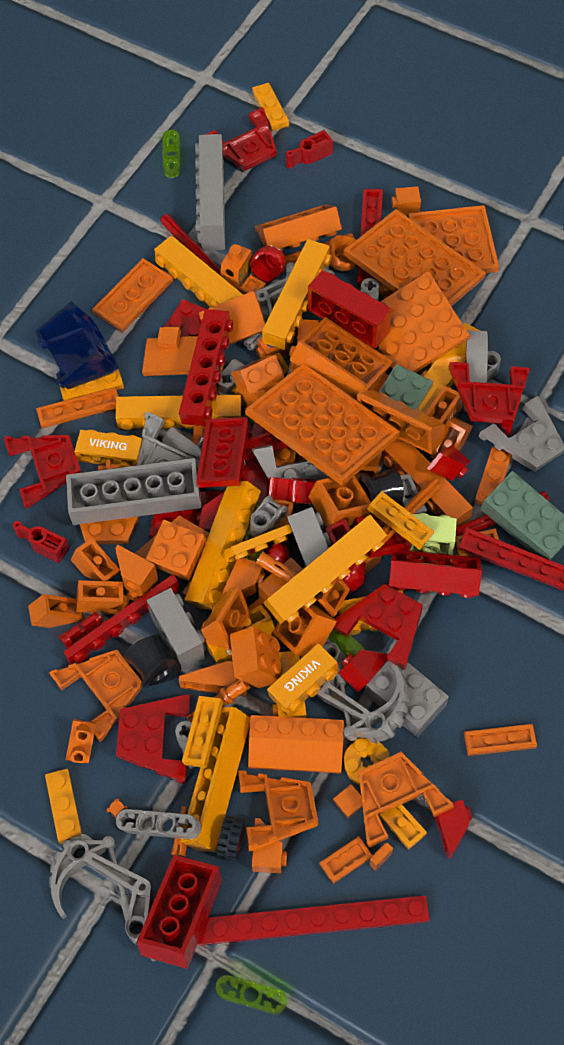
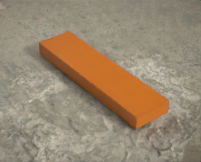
[36,387,119,429]

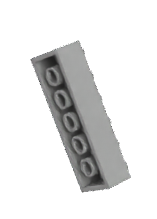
[195,134,225,251]
[66,458,202,525]

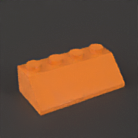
[255,204,342,251]
[357,390,445,455]
[248,715,344,774]

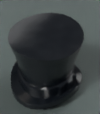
[357,469,404,515]
[124,635,181,688]

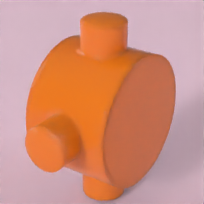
[107,799,128,819]

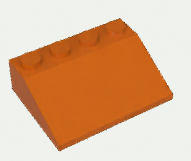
[290,317,393,401]

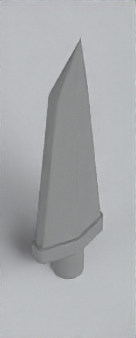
[158,427,201,458]

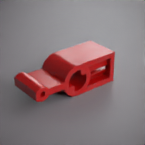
[285,130,333,169]
[267,477,317,504]
[12,521,70,564]

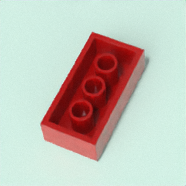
[308,270,391,349]
[389,550,482,598]
[137,855,222,969]

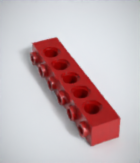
[178,309,234,427]

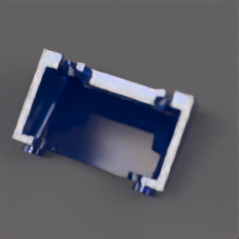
[35,301,119,389]

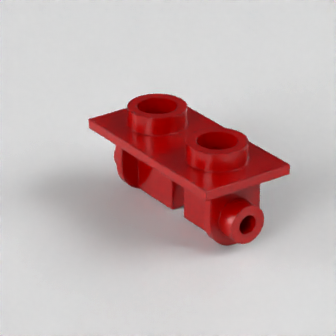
[59,612,104,648]

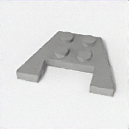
[479,396,564,472]
[137,412,204,469]
[252,445,329,506]

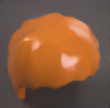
[328,235,357,272]

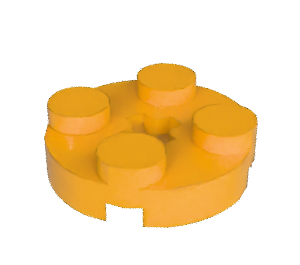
[343,738,390,785]

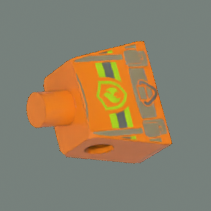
[220,244,253,291]

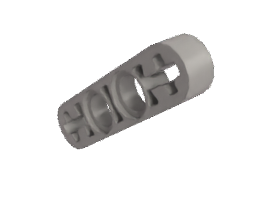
[116,809,201,839]

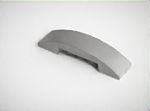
[463,330,488,412]

